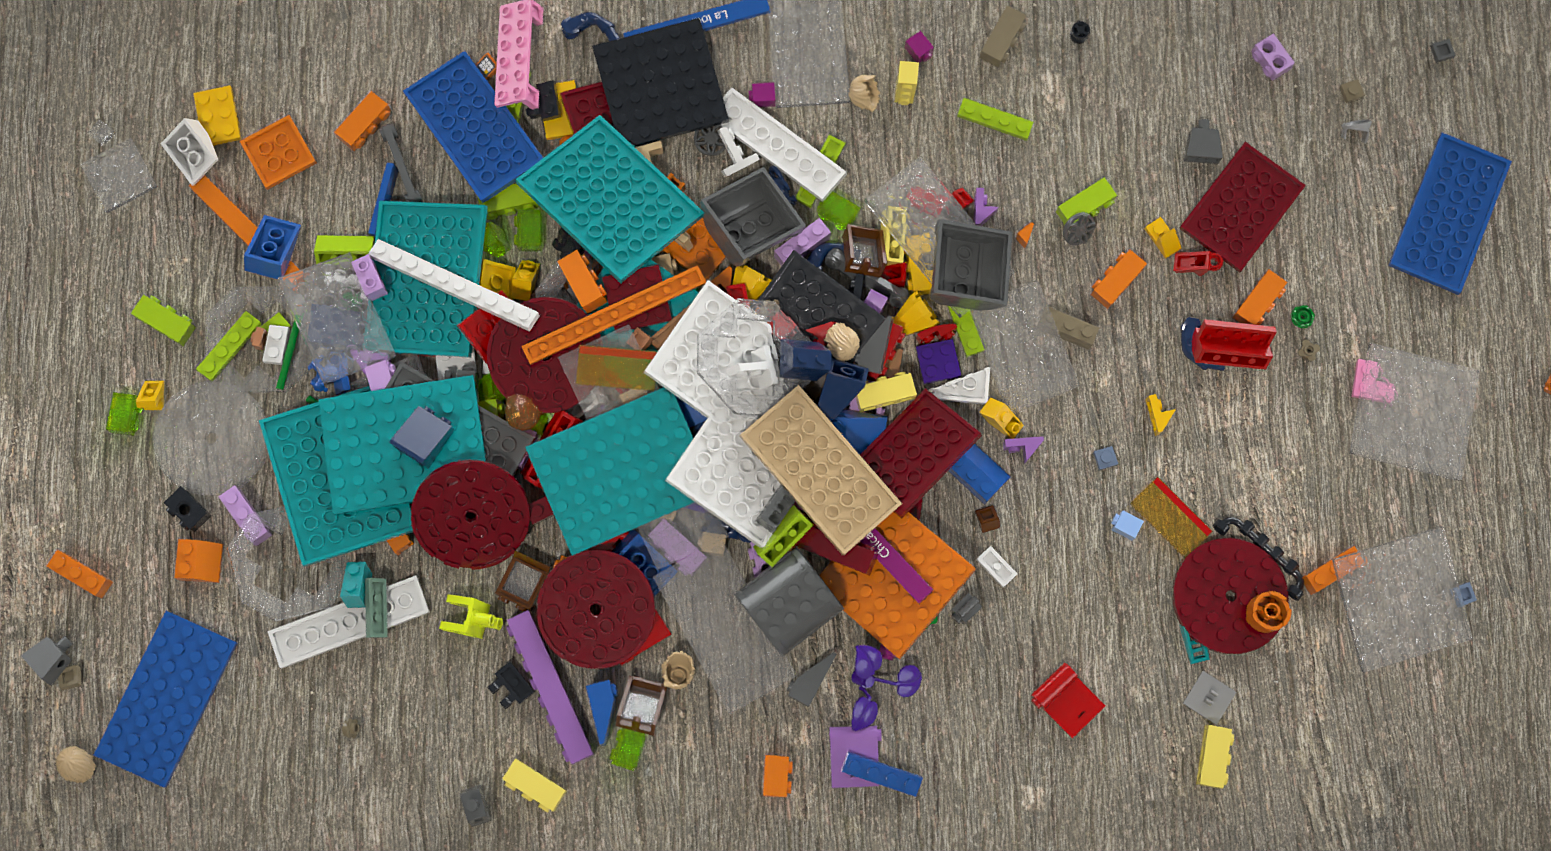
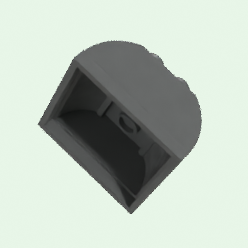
[700,167,806,266]
[930,219,1012,311]
[734,546,844,657]

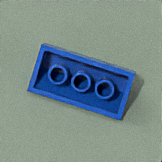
[948,444,1010,505]

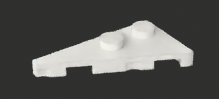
[928,367,990,405]

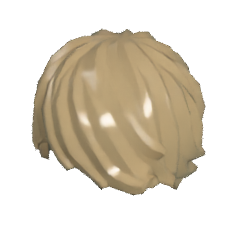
[849,75,880,112]
[824,322,860,361]
[662,651,695,690]
[55,746,96,783]

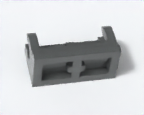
[755,486,795,534]

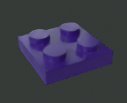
[915,339,961,385]

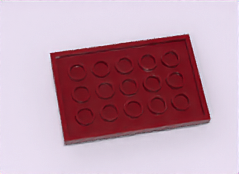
[1179,142,1306,273]
[860,388,982,519]

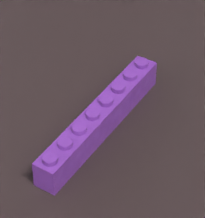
[506,610,594,765]

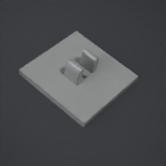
[1183,671,1236,725]

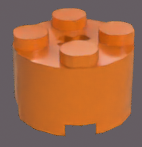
[1246,591,1292,633]

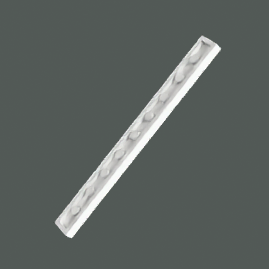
[368,239,539,332]

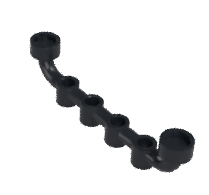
[1212,517,1304,601]

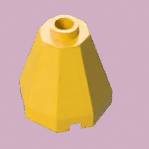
[732,265,772,307]
[893,291,940,336]

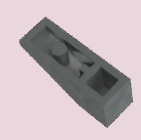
[855,316,894,375]
[786,652,837,708]

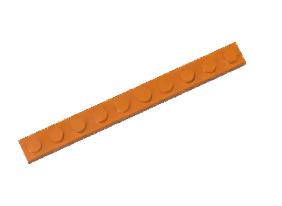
[522,265,706,365]

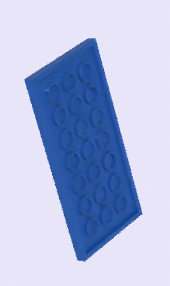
[403,51,543,204]
[1388,133,1512,295]
[94,611,238,788]

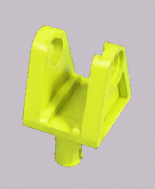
[439,594,503,639]

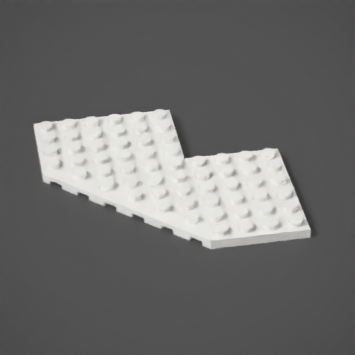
[643,280,785,548]

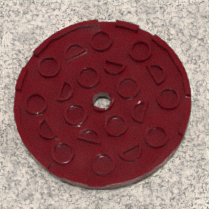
[487,297,604,414]
[411,460,530,570]
[1172,538,1289,655]
[537,550,655,669]

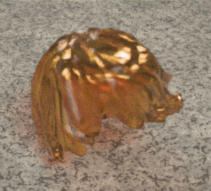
[505,394,543,431]

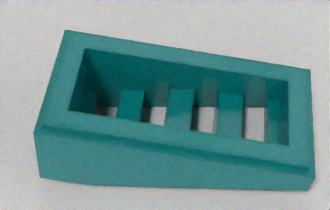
[1179,624,1210,664]

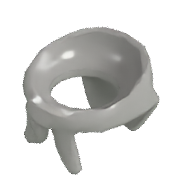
[1341,120,1372,144]

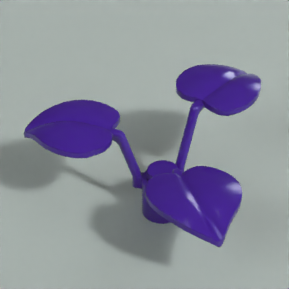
[851,645,922,731]

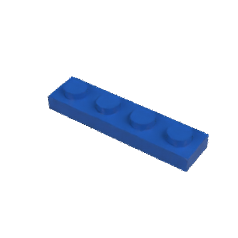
[841,752,923,797]

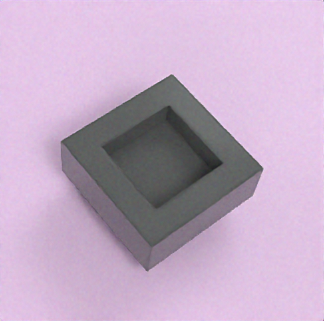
[1430,39,1456,63]

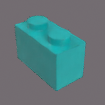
[340,562,372,608]

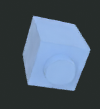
[1111,510,1144,541]

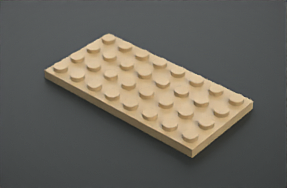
[739,385,902,555]

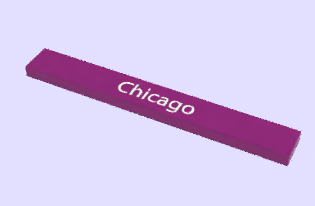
[860,528,934,604]

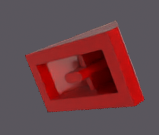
[881,262,907,288]

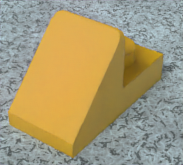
[1144,217,1181,259]
[136,381,165,410]
[1145,394,1176,436]

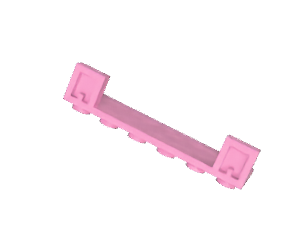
[494,0,543,109]

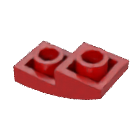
[916,324,957,344]

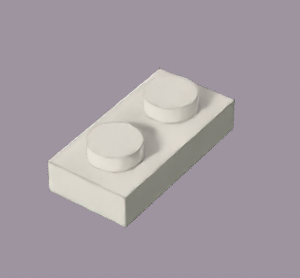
[263,325,290,365]
[976,546,1017,588]

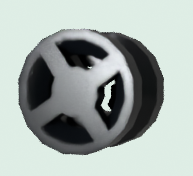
[1070,21,1090,44]

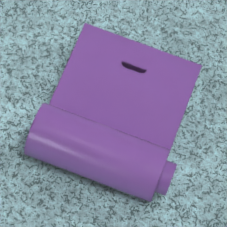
[829,725,882,788]

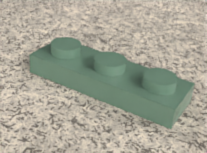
[365,578,387,638]

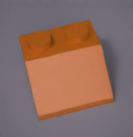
[174,539,223,583]
[763,755,793,798]

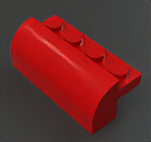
[1192,319,1277,370]
[520,410,584,489]

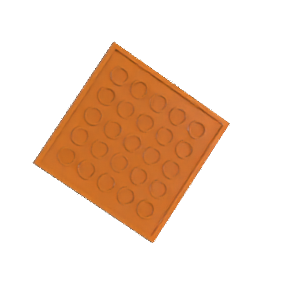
[819,512,976,659]

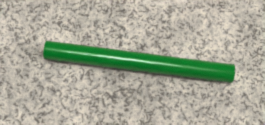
[276,315,303,391]

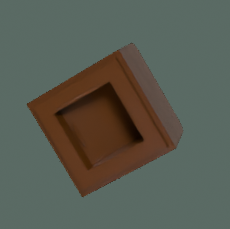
[975,505,1000,533]

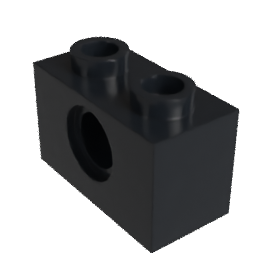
[163,486,212,532]

